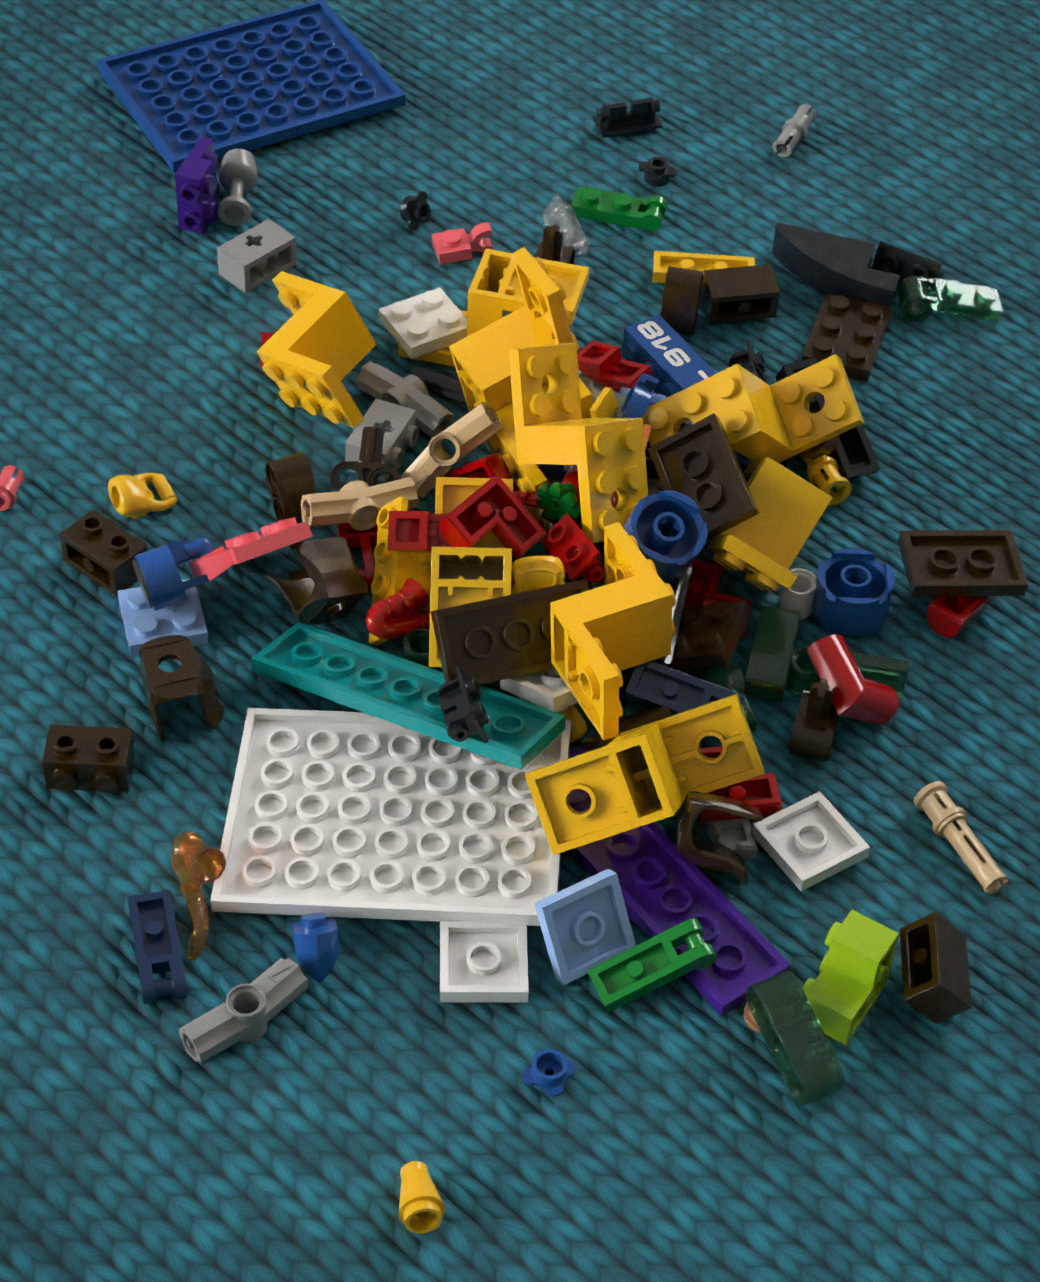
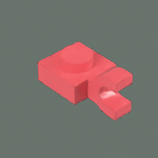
[432,222,493,265]

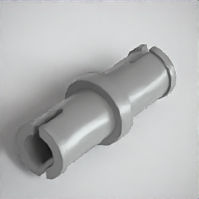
[773,104,817,157]

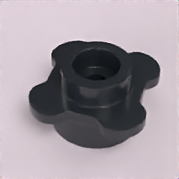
[638,157,677,187]
[400,191,431,230]

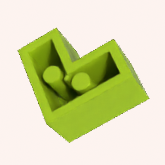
[798,909,899,1045]

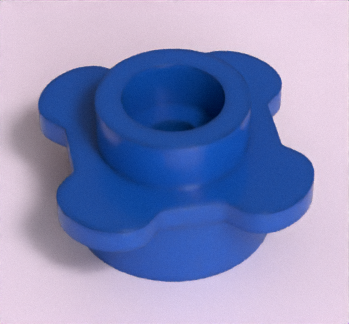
[523,1049,576,1097]

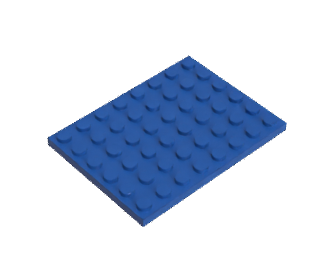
[97,0,406,172]

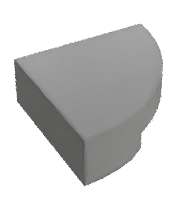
[707,818,758,859]

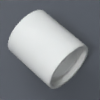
[779,568,816,620]

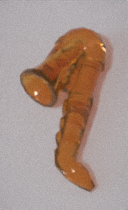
[171,831,226,960]

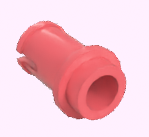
[0,465,25,511]

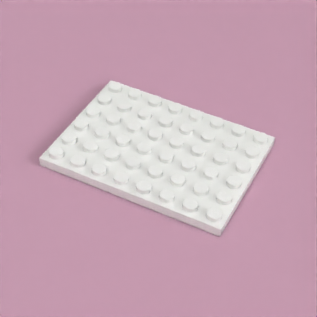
[210,708,571,926]

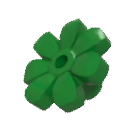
[536,482,581,521]

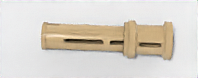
[913,781,1008,895]

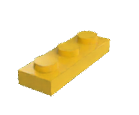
[652,251,755,284]

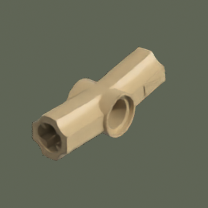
[400,402,503,499]
[300,477,419,531]

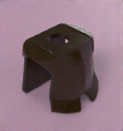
[265,537,369,624]
[139,635,224,741]
[676,791,763,885]

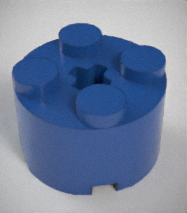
[623,490,708,582]
[812,548,895,636]

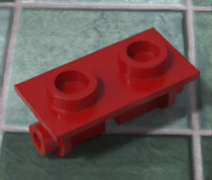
[540,513,604,582]

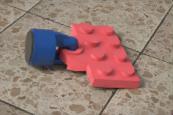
[132,517,313,611]

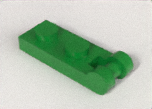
[570,186,667,231]
[587,919,717,1013]

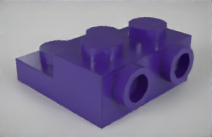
[175,136,220,234]

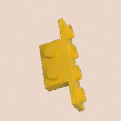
[369,496,431,646]

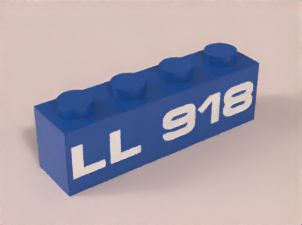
[621,315,717,425]

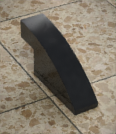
[772,223,900,310]
[775,358,881,480]

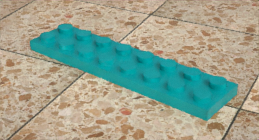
[251,622,565,770]

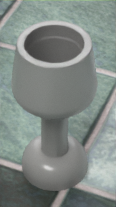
[218,149,258,226]

